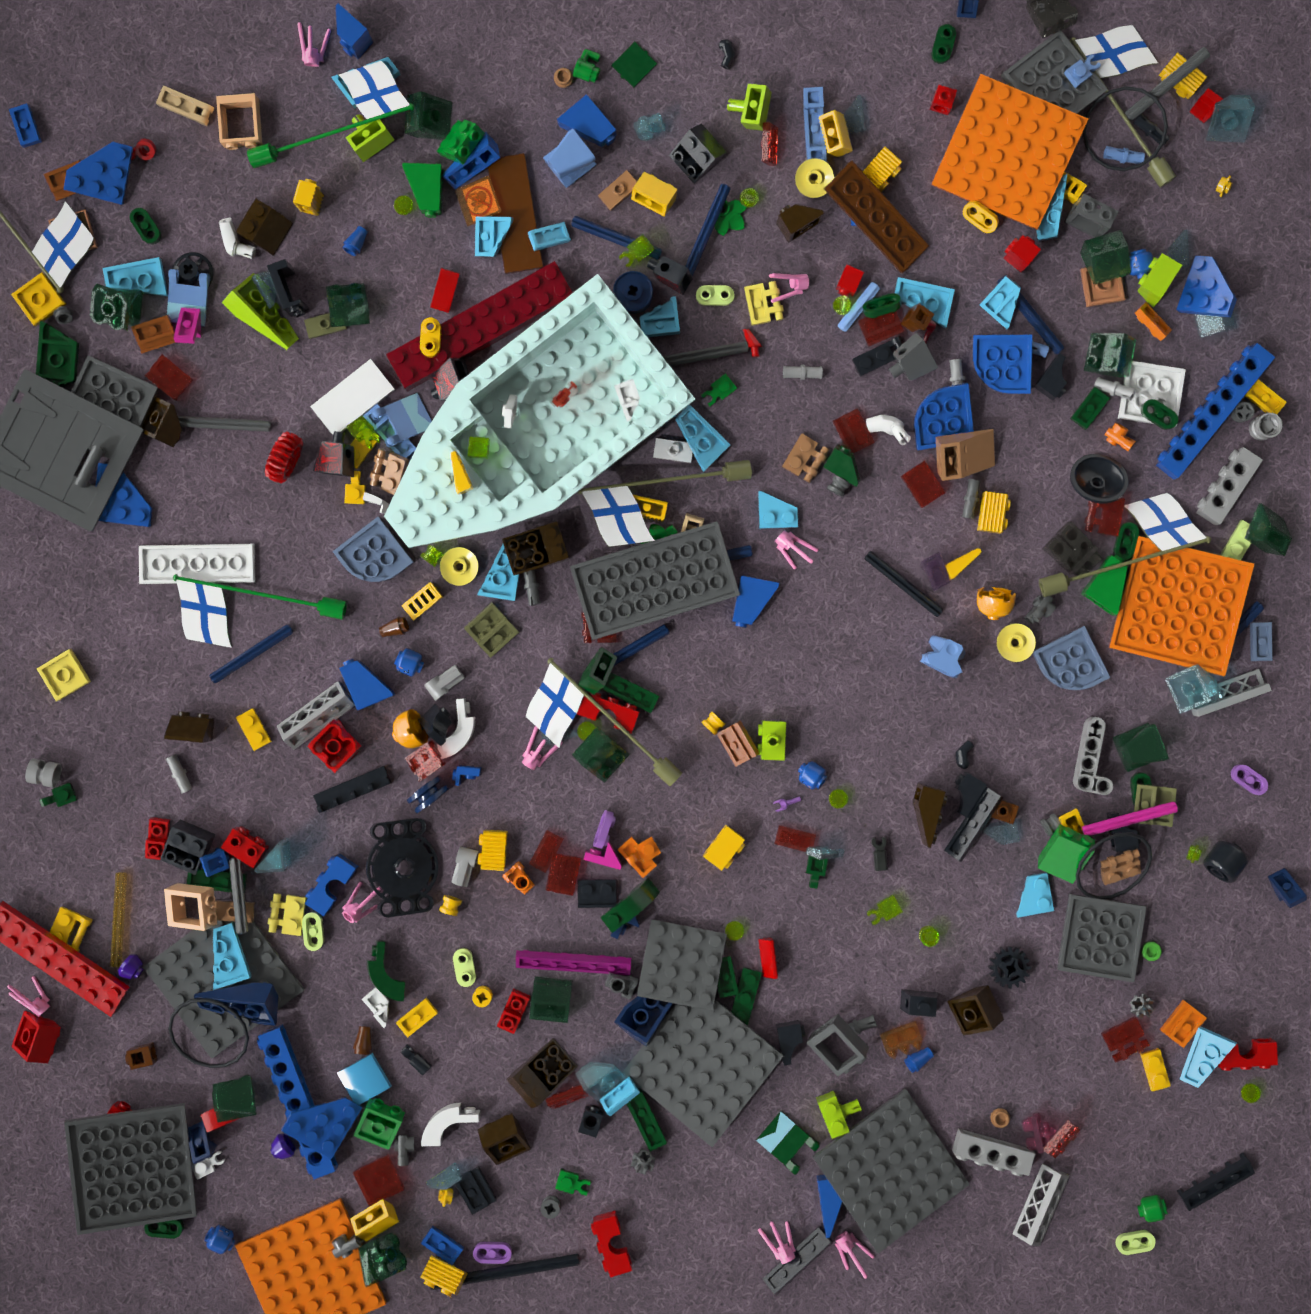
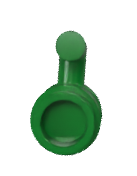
[573,49,601,83]

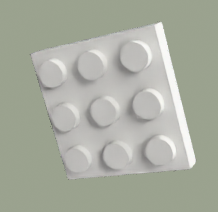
[1118,361,1186,427]

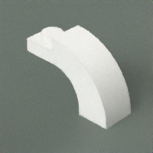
[437,698,475,759]
[421,1103,480,1146]

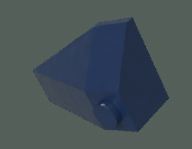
[194,982,278,1026]
[614,996,673,1047]

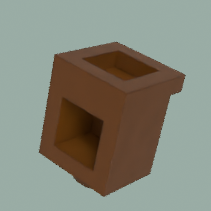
[901,303,934,332]
[991,800,1019,824]
[125,1042,158,1070]

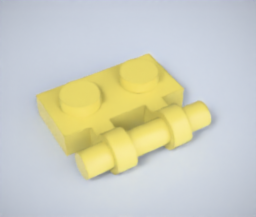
[744,281,784,326]
[268,893,307,936]

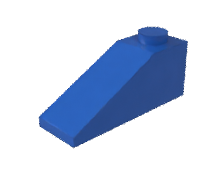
[443,132,500,189]
[816,1175,842,1238]

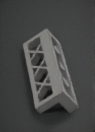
[1186,669,1272,717]
[277,681,355,750]
[1013,1164,1070,1246]

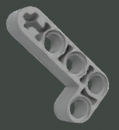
[1073,717,1113,795]

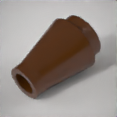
[379,616,409,637]
[353,1026,372,1055]

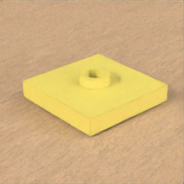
[37,649,91,702]

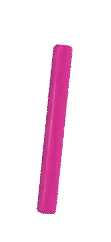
[1082,802,1178,836]

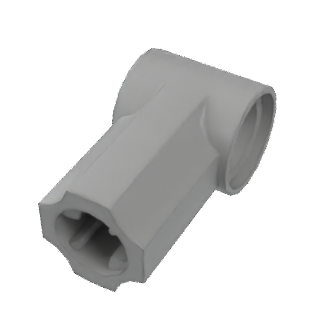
[424,665,465,701]
[451,846,479,887]

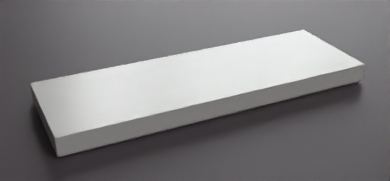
[139,544,255,584]

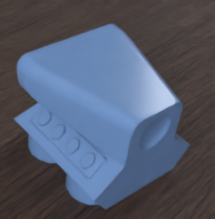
[543,129,596,188]
[920,635,966,678]

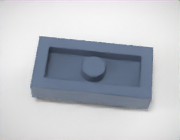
[1250,622,1272,661]

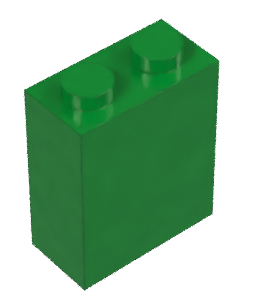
[1038,824,1095,884]

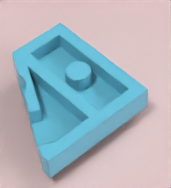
[475,217,513,257]

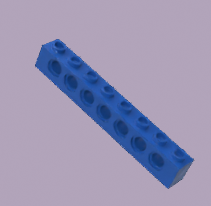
[1156,343,1275,480]
[257,1024,338,1179]

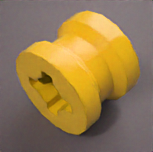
[701,712,726,735]
[439,895,462,916]
[472,986,493,1007]

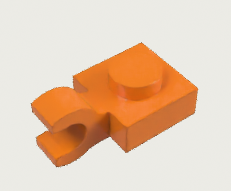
[626,837,661,865]

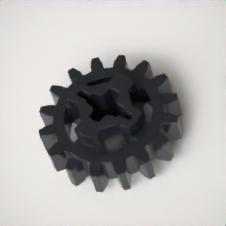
[988,946,1031,989]

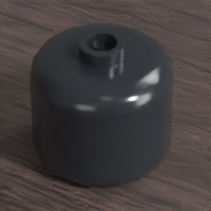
[1203,841,1248,883]

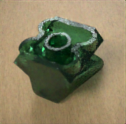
[90,283,143,331]
[1113,723,1169,772]
[212,1075,257,1123]
[358,1232,407,1288]

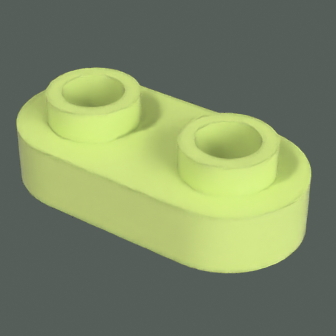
[696,285,734,306]
[302,912,324,951]
[453,948,476,987]
[1115,1230,1156,1255]

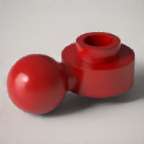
[129,139,156,161]

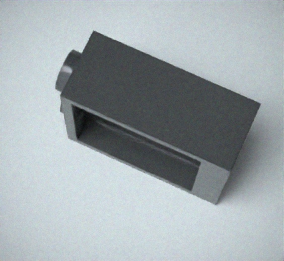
[1064,194,1119,240]
[807,1014,869,1076]

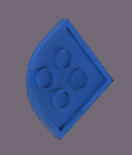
[973,335,1032,394]
[914,383,974,450]

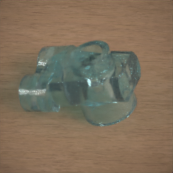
[633,113,666,141]

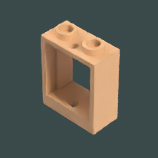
[216,93,263,150]
[164,883,217,931]

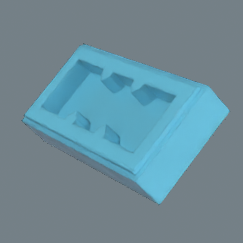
[528,222,571,251]
[600,1076,640,1116]

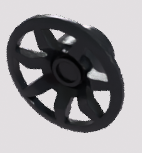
[172,252,214,286]

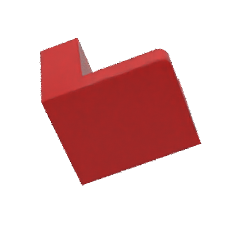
[1190,88,1224,123]

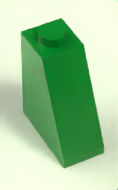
[402,163,443,218]
[1081,555,1128,616]

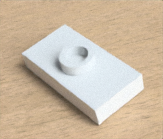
[502,394,517,428]
[653,438,693,463]

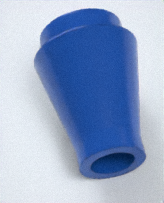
[343,226,368,256]
[904,1047,934,1073]

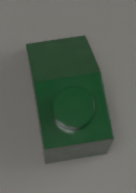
[824,444,860,487]
[578,647,617,695]

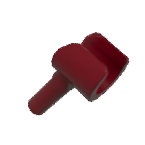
[923,320,936,344]

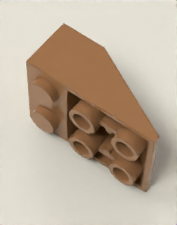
[936,429,995,481]

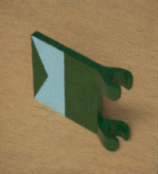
[756,1111,820,1175]

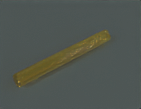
[110,872,127,967]

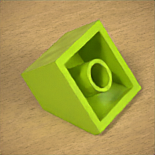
[1138,253,1182,307]

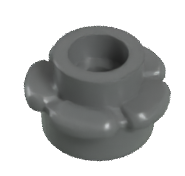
[53,306,73,324]

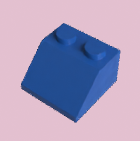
[336,3,373,59]

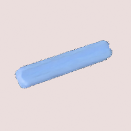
[838,282,880,332]

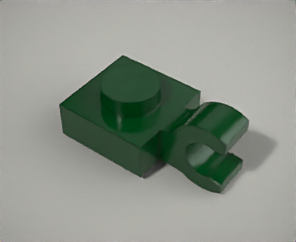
[39,783,78,807]
[805,854,828,889]

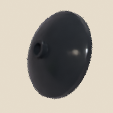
[1070,454,1128,504]

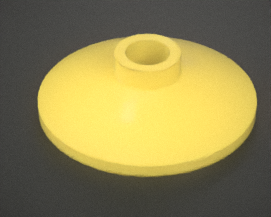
[795,158,834,198]
[440,547,478,586]
[997,624,1036,662]

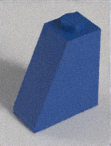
[557,94,617,147]
[732,576,779,628]
[339,658,395,711]

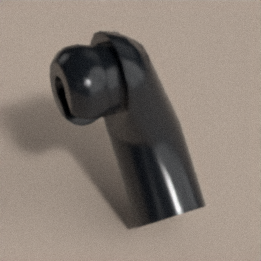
[719,39,736,70]
[955,740,974,769]

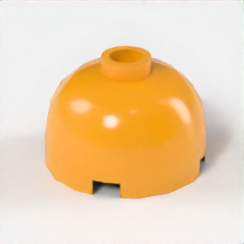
[977,587,1016,620]
[392,709,428,748]

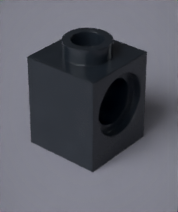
[578,1105,604,1138]

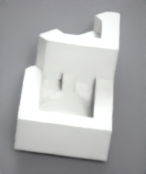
[614,379,640,422]
[362,492,390,514]
[362,987,389,1028]

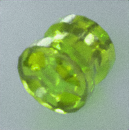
[420,544,444,567]
[918,926,939,947]

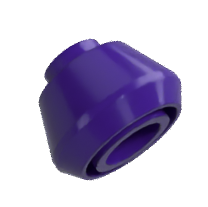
[118,954,144,980]
[270,1134,296,1159]

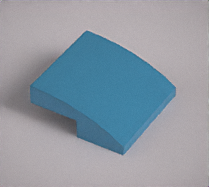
[337,1053,392,1105]

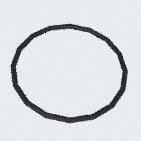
[1083,86,1168,171]
[1076,832,1153,899]
[168,998,249,1068]

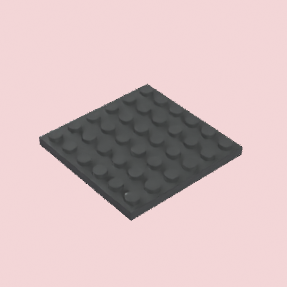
[143,900,305,1059]
[622,999,784,1147]
[812,1089,970,1253]
[64,1103,197,1235]

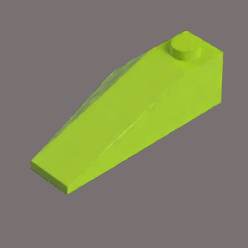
[222,273,299,350]

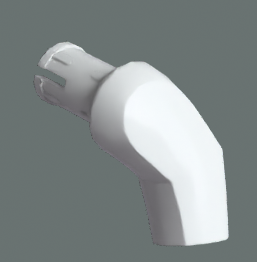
[219,218,256,259]
[866,415,911,445]

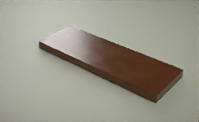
[488,153,543,274]
[824,160,929,273]

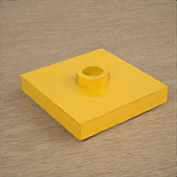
[11,272,67,327]

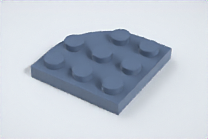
[333,517,414,582]
[1032,626,1110,690]

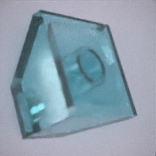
[1206,95,1255,142]
[1165,664,1223,714]
[575,1062,627,1104]

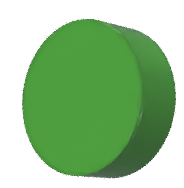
[1141,941,1162,961]

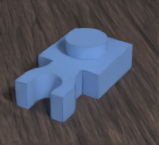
[1064,54,1101,88]

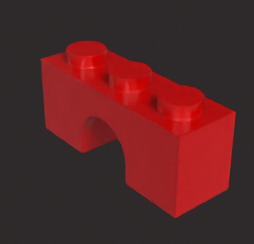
[577,692,640,734]
[1218,1038,1278,1071]
[591,1210,632,1278]

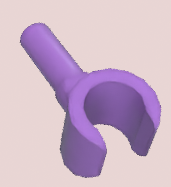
[773,797,801,812]

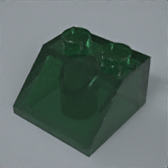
[405,91,452,140]
[1080,230,1131,285]

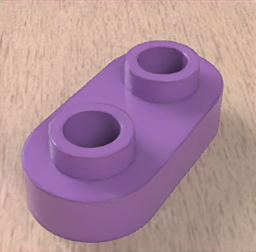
[1231,764,1268,795]
[593,810,616,849]
[473,1242,512,1264]

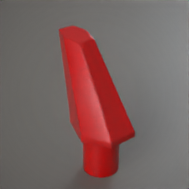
[743,329,762,357]

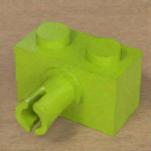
[727,84,772,131]
[346,114,394,162]
[757,720,786,761]
[816,1091,862,1139]

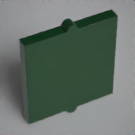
[611,41,657,88]

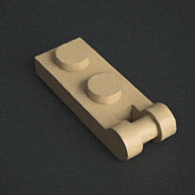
[156,86,214,126]

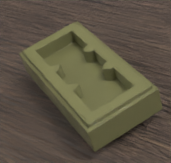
[304,310,347,339]

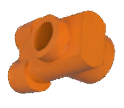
[1105,422,1136,451]
[502,861,535,895]

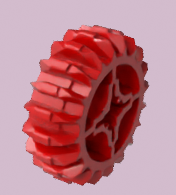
[265,432,303,484]

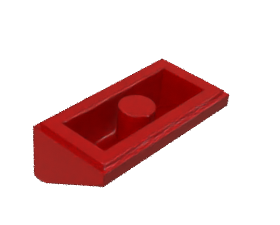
[759,937,778,979]

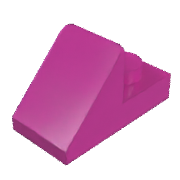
[174,308,201,344]
[583,841,622,870]

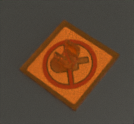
[455,175,502,226]

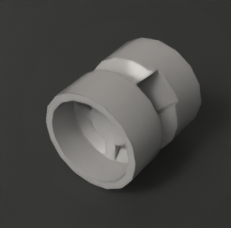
[1249,413,1282,441]
[25,758,62,788]

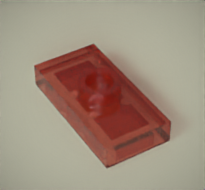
[761,122,778,166]
[774,825,816,853]

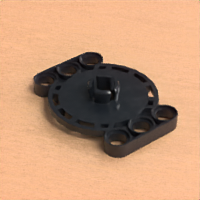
[366,818,438,918]

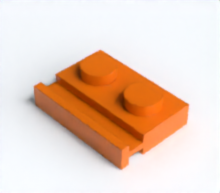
[1160,1000,1207,1048]

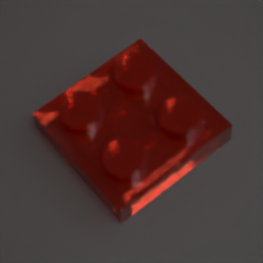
[353,1154,405,1207]

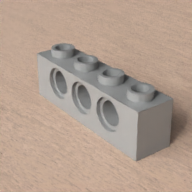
[1196,447,1263,525]
[952,1128,1035,1177]

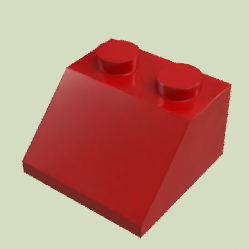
[11,1011,61,1064]

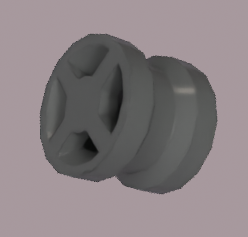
[1231,402,1254,423]
[826,475,851,498]
[1040,813,1061,837]
[541,1196,561,1219]

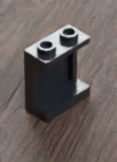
[267,259,309,318]

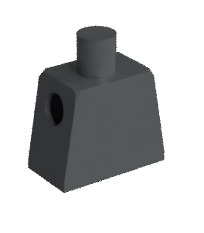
[888,333,938,380]

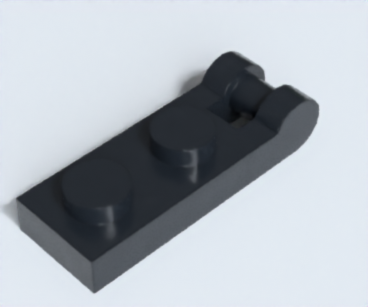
[852,336,903,377]

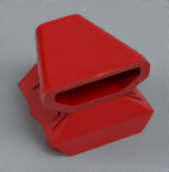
[307,719,362,773]

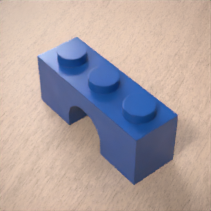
[305,854,359,916]

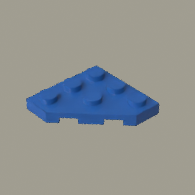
[63,142,133,205]
[1176,256,1237,318]
[96,463,153,527]
[281,1097,362,1159]

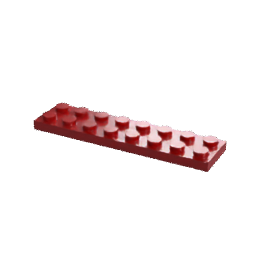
[0,901,130,1017]

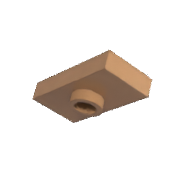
[598,170,637,211]
[215,900,255,923]

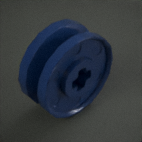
[613,271,653,314]
[407,775,449,813]

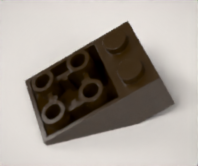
[502,521,569,576]
[913,783,947,848]
[506,1038,578,1108]

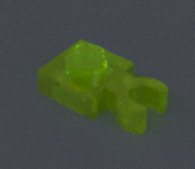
[619,233,655,267]
[347,415,380,449]
[866,894,903,925]

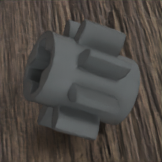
[1129,993,1155,1019]
[631,1149,655,1175]

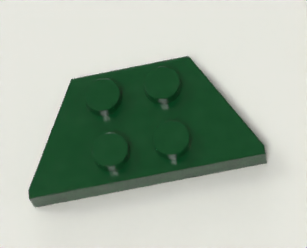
[36,321,79,387]

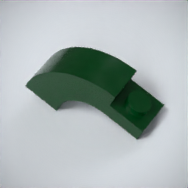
[600,877,660,933]
[366,941,405,1002]

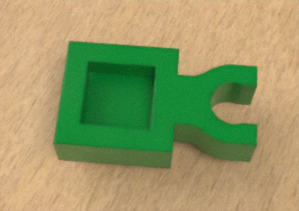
[701,373,737,407]
[555,1169,591,1196]

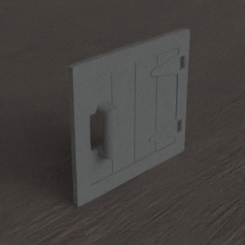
[0,370,144,531]

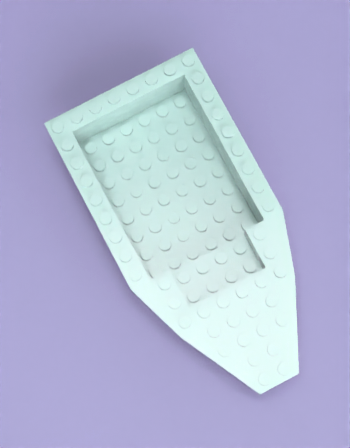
[384,274,695,548]

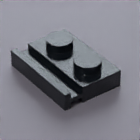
[577,879,616,908]
[454,1166,497,1215]

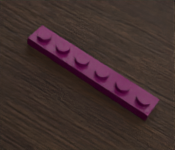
[516,950,631,975]

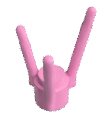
[298,22,331,67]
[769,273,809,303]
[775,530,818,569]
[522,726,563,770]
[342,882,381,923]
[7,976,50,1017]
[758,1221,796,1264]
[835,1231,875,1279]

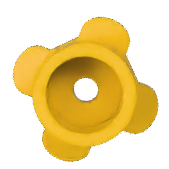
[1216,175,1233,197]
[438,1184,453,1207]

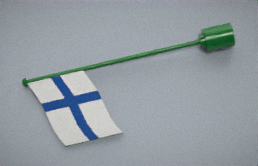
[247,61,415,169]
[173,574,347,648]

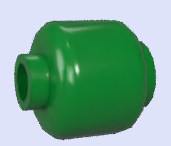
[1137,1195,1168,1223]

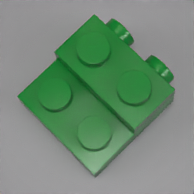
[437,120,485,165]
[353,1098,405,1150]

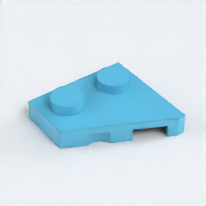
[980,275,1021,329]
[640,296,680,337]
[758,491,798,529]
[1016,873,1054,918]

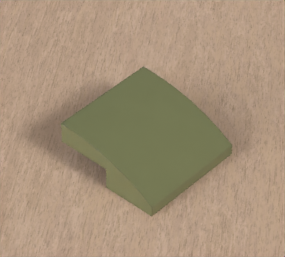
[464,602,519,658]
[1134,784,1177,827]

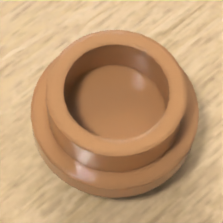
[554,68,573,88]
[990,1108,1010,1128]

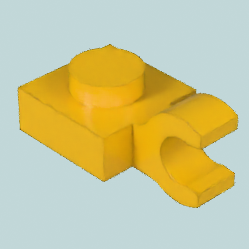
[344,471,366,505]

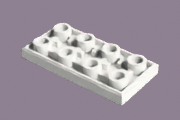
[310,359,395,435]

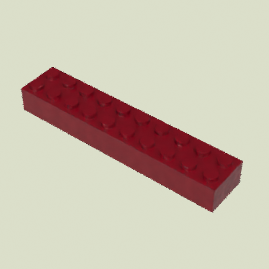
[386,261,572,391]

